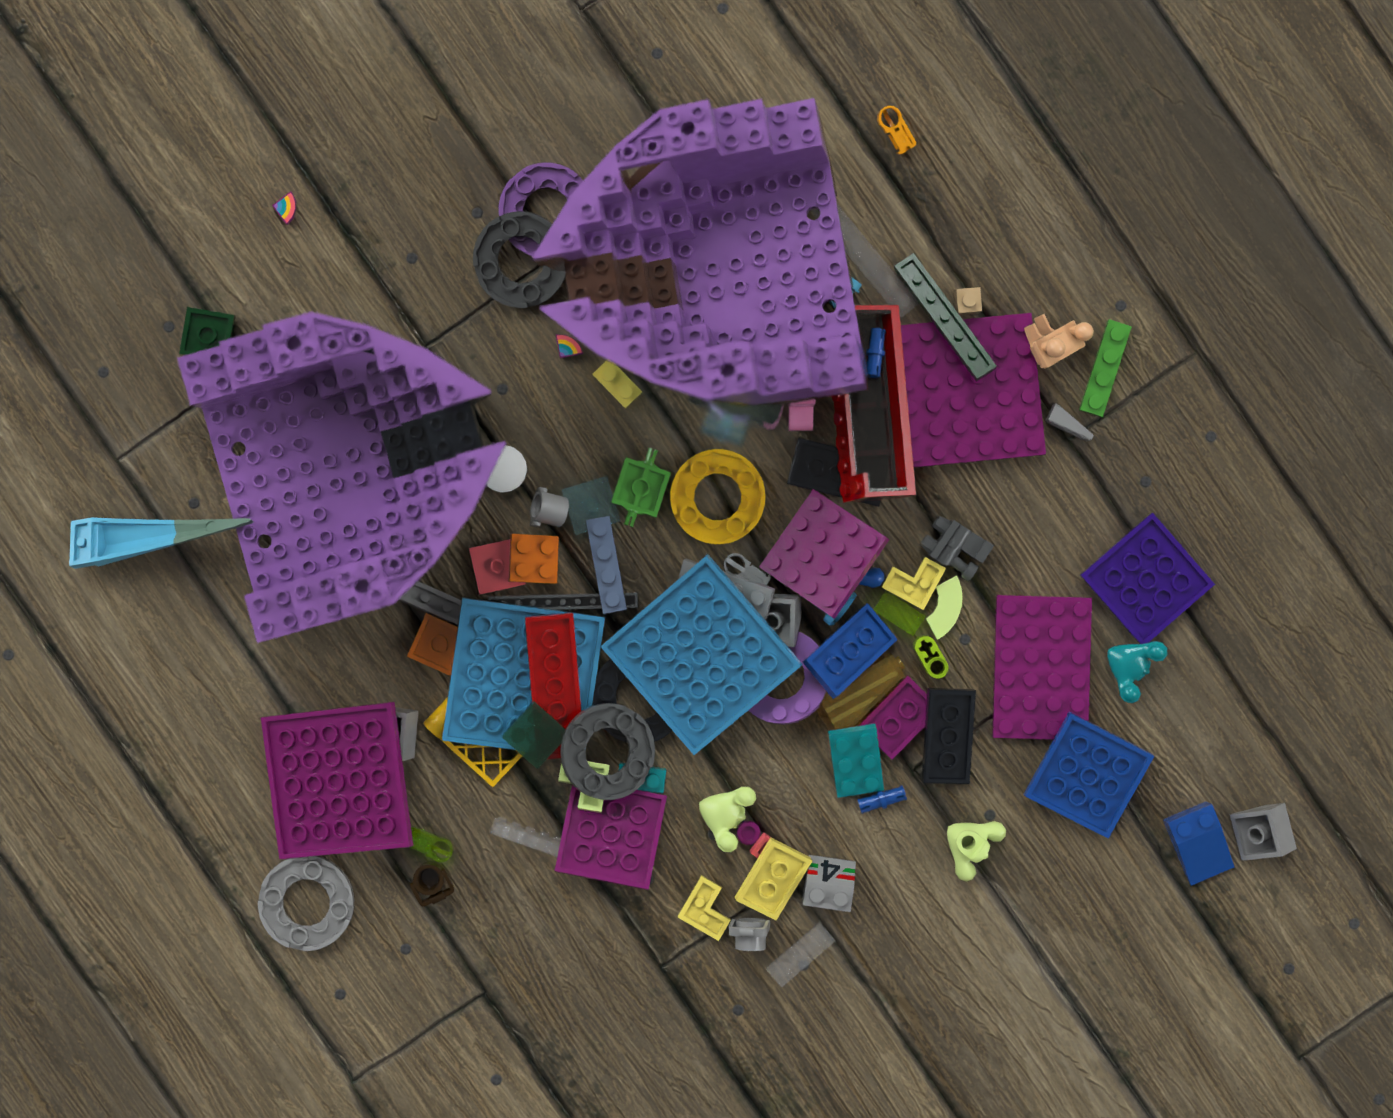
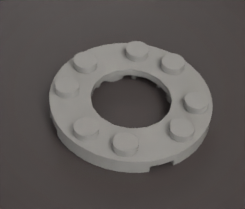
[258,856,354,951]

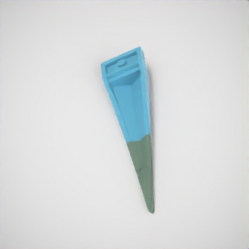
[69,517,254,569]

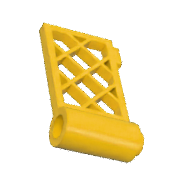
[423,697,525,787]

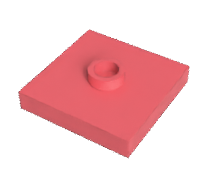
[469,539,526,595]

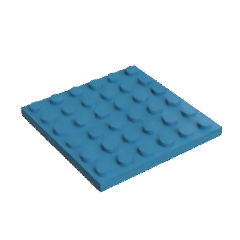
[600,554,802,755]
[442,597,605,752]

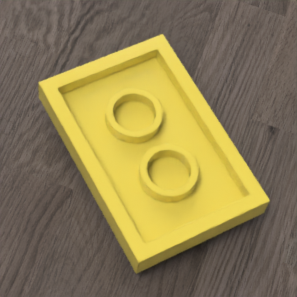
[735,837,812,920]

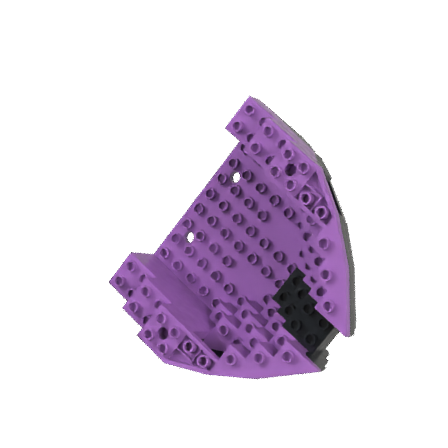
[177,312,506,643]

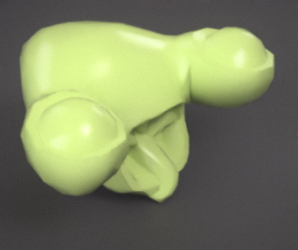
[699,787,756,852]
[947,821,1006,882]

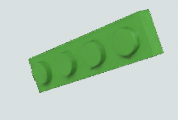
[1079,319,1132,417]

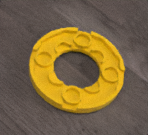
[670,449,765,544]

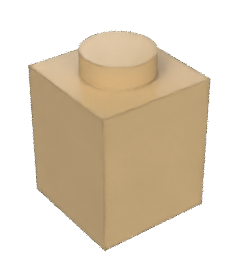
[953,287,982,315]

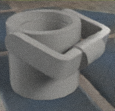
[530,487,569,527]
[729,918,770,951]

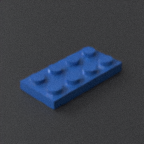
[803,603,898,699]

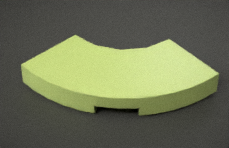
[926,575,963,640]

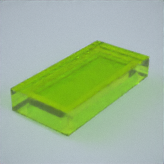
[873,590,926,636]

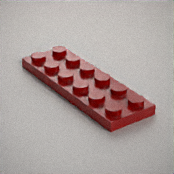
[525,612,581,761]

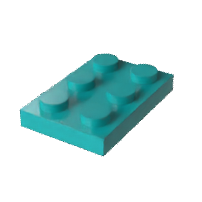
[828,723,884,798]

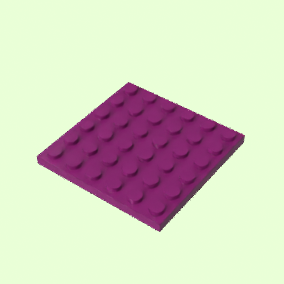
[901,313,1046,468]
[261,702,413,859]

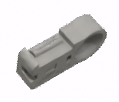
[724,553,771,585]

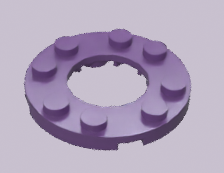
[499,163,583,257]
[748,631,827,724]

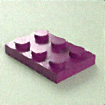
[858,675,927,760]

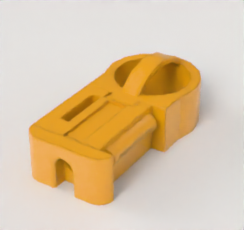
[877,106,916,155]

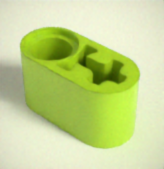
[913,635,948,678]

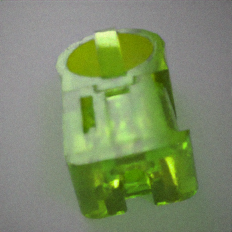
[405,826,454,862]

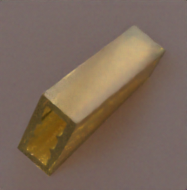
[821,654,905,730]

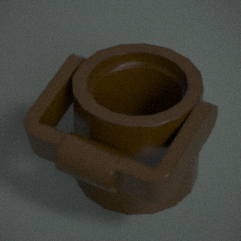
[410,861,454,907]

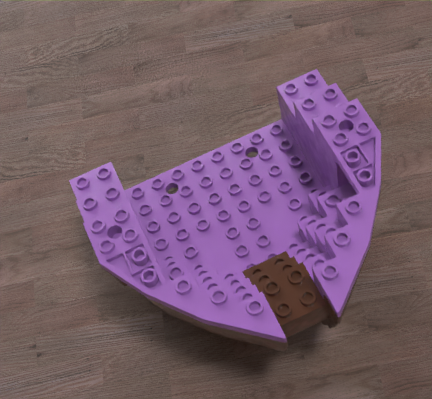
[533,98,869,407]

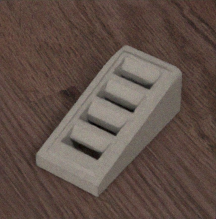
[1045,403,1094,442]

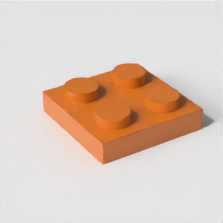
[508,534,559,584]
[407,613,458,676]

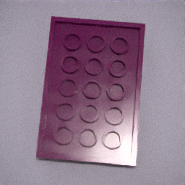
[992,595,1092,739]

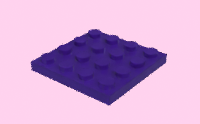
[1080,513,1215,644]

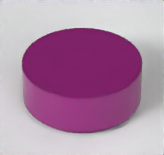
[737,820,760,845]

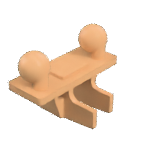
[1024,314,1094,369]

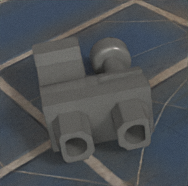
[919,516,994,582]

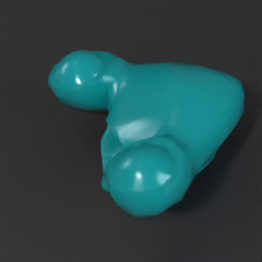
[1107,641,1168,704]

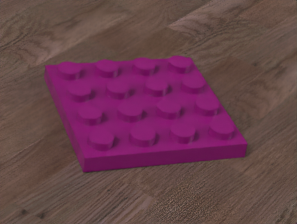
[759,489,889,619]
[554,784,667,890]

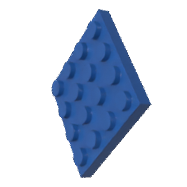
[1024,711,1154,839]

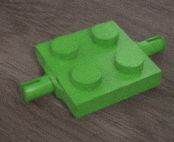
[610,448,671,528]

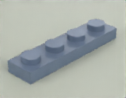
[586,516,627,615]

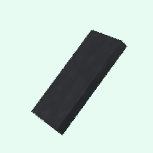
[787,438,889,507]
[922,688,976,784]

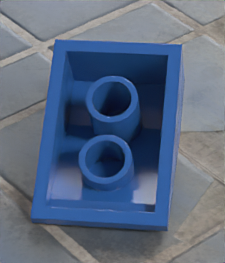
[1163,801,1234,885]

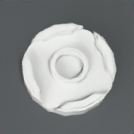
[487,445,527,493]

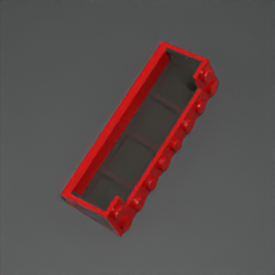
[831,305,916,503]

